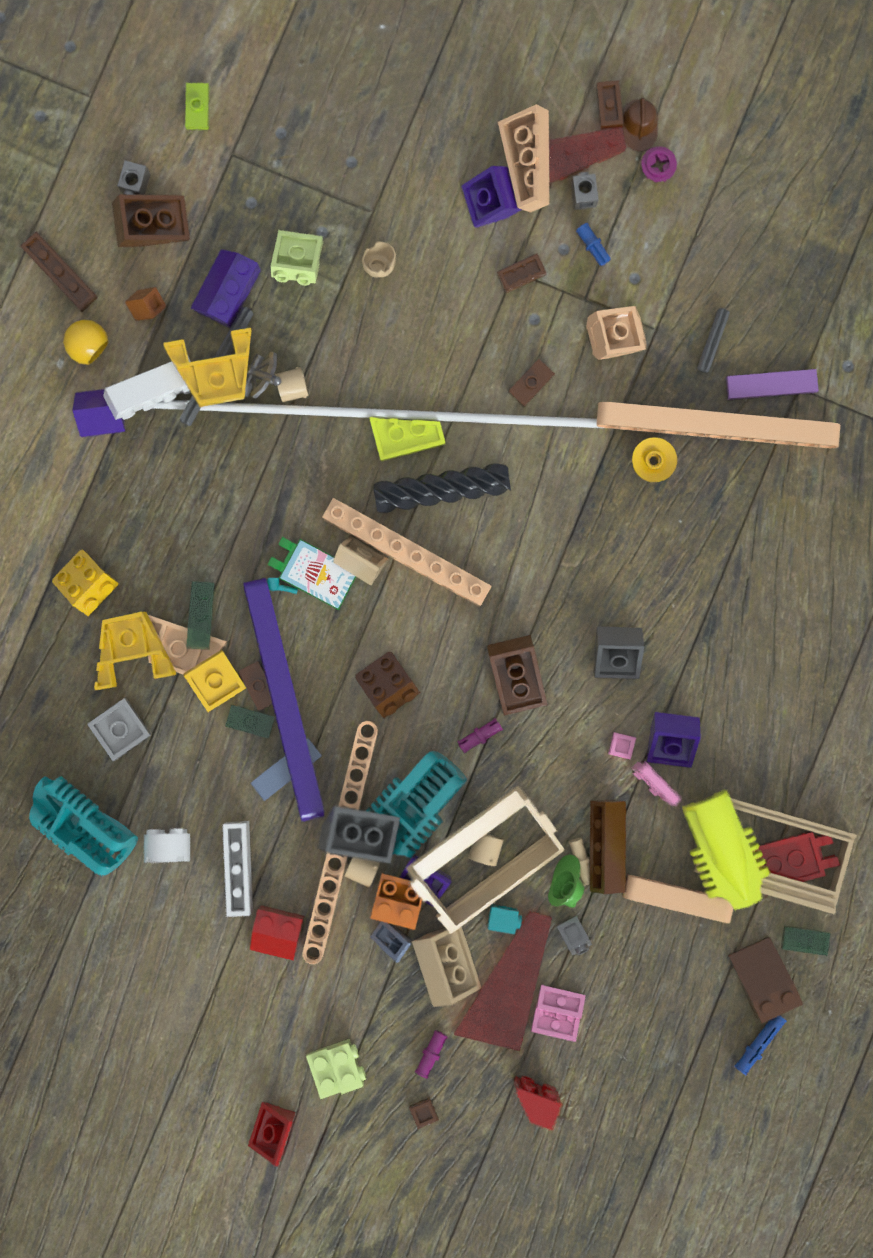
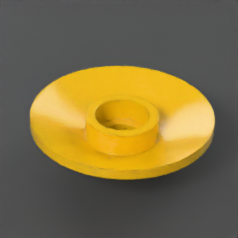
[632,437,677,482]

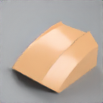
[586,306,646,360]

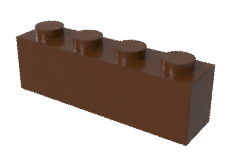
[590,800,626,894]

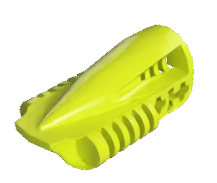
[682,790,770,910]

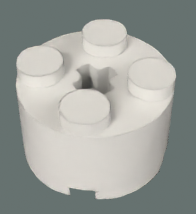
[144,829,190,863]

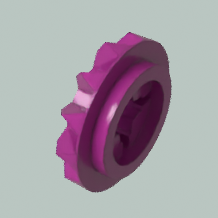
[641,146,677,183]

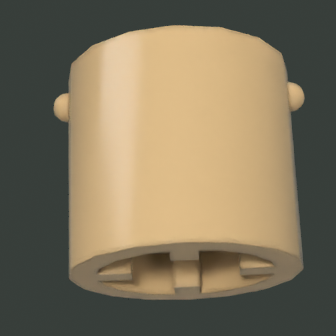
[275,367,309,402]
[468,834,503,866]
[344,857,380,887]

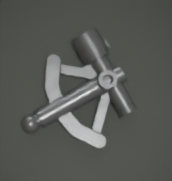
[245,352,282,398]

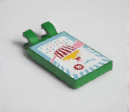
[267,537,356,610]

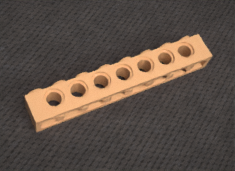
[322,498,491,607]

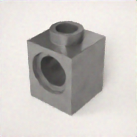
[117,161,150,195]
[571,172,599,210]

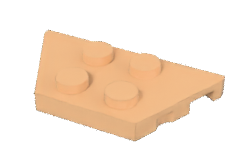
[148,615,227,674]

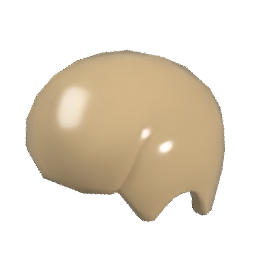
[362,241,396,278]

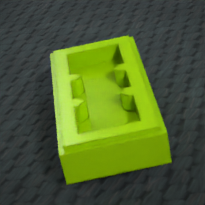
[185,83,209,130]

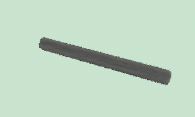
[180,307,253,426]

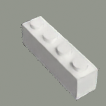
[103,355,191,420]
[223,821,253,917]

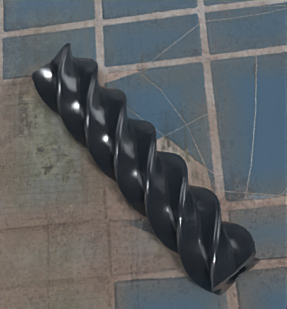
[373,463,511,513]

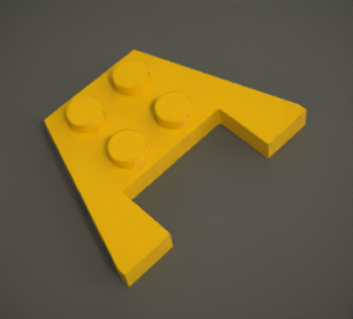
[163,328,251,407]
[94,612,176,690]

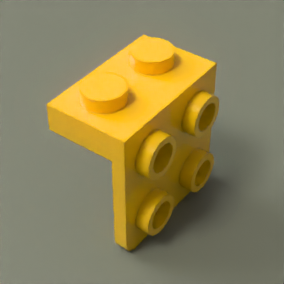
[52,550,119,616]

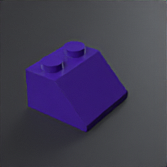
[461,166,522,227]
[647,712,701,768]

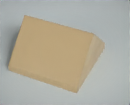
[333,536,389,585]

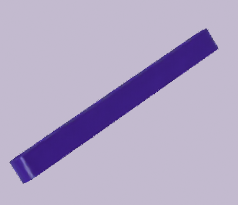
[243,578,325,822]

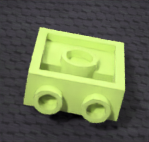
[271,230,323,286]
[306,1039,366,1099]

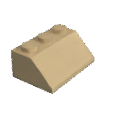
[412,926,482,1007]

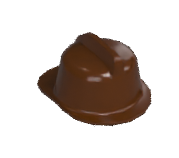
[622,98,658,152]

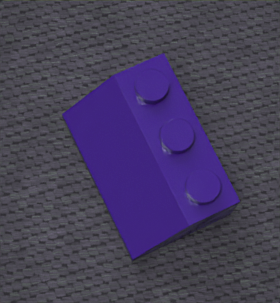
[191,249,261,329]

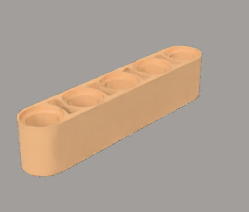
[622,874,734,923]

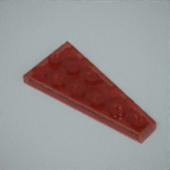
[454,911,552,1051]

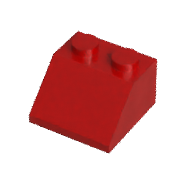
[250,905,305,961]

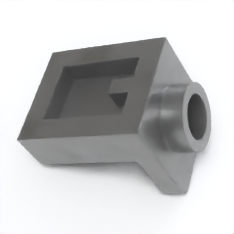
[557,916,592,955]

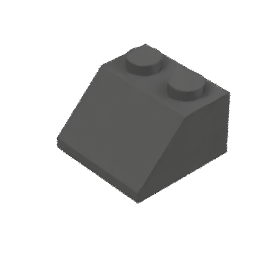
[594,627,644,679]

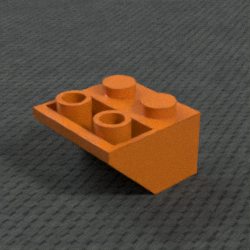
[371,873,422,930]

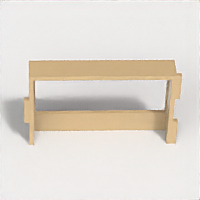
[406,786,565,934]
[694,798,857,914]

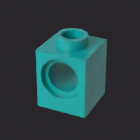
[487,904,522,934]

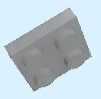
[87,698,151,761]

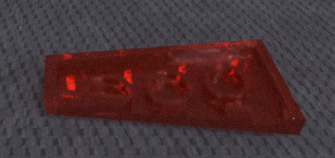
[549,127,626,185]

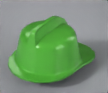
[548,854,584,908]

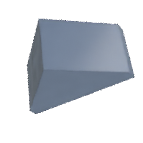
[370,921,412,963]

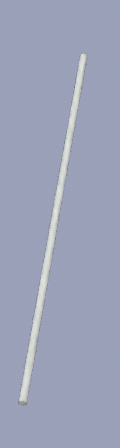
[153,400,601,428]

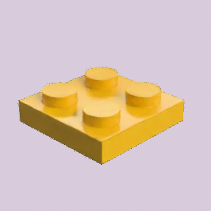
[183,650,246,712]

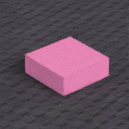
[608,732,636,760]

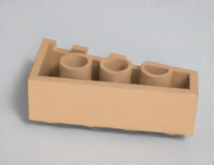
[498,104,549,212]

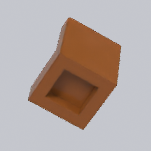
[125,287,167,321]

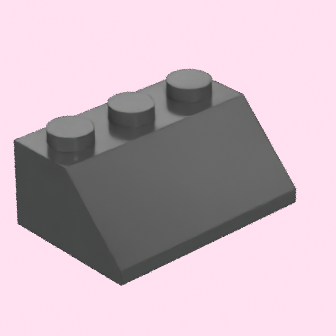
[318,806,400,863]

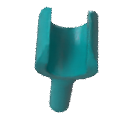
[267,578,298,594]

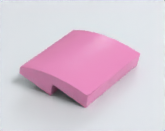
[530,985,586,1042]

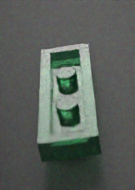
[186,581,215,650]

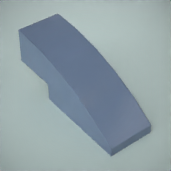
[250,738,322,801]

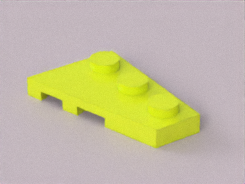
[369,417,446,461]

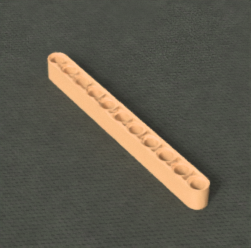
[596,402,840,448]
[303,721,378,964]

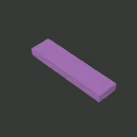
[726,369,818,400]

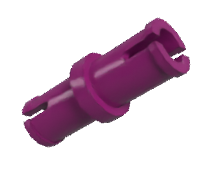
[457,718,503,754]
[414,1030,448,1079]

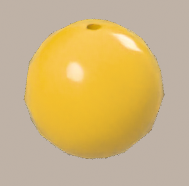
[63,319,109,365]

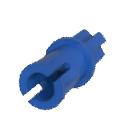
[576,223,611,266]

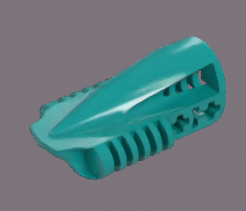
[366,751,467,858]
[29,776,138,875]

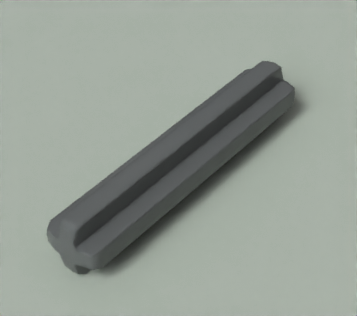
[697,308,730,373]

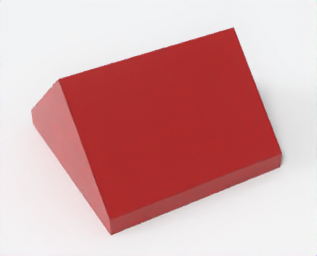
[248,1102,296,1166]

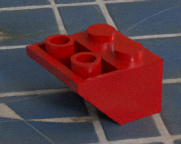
[514,1076,562,1131]

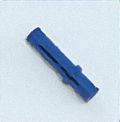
[734,1015,787,1076]

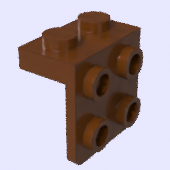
[355,652,421,718]

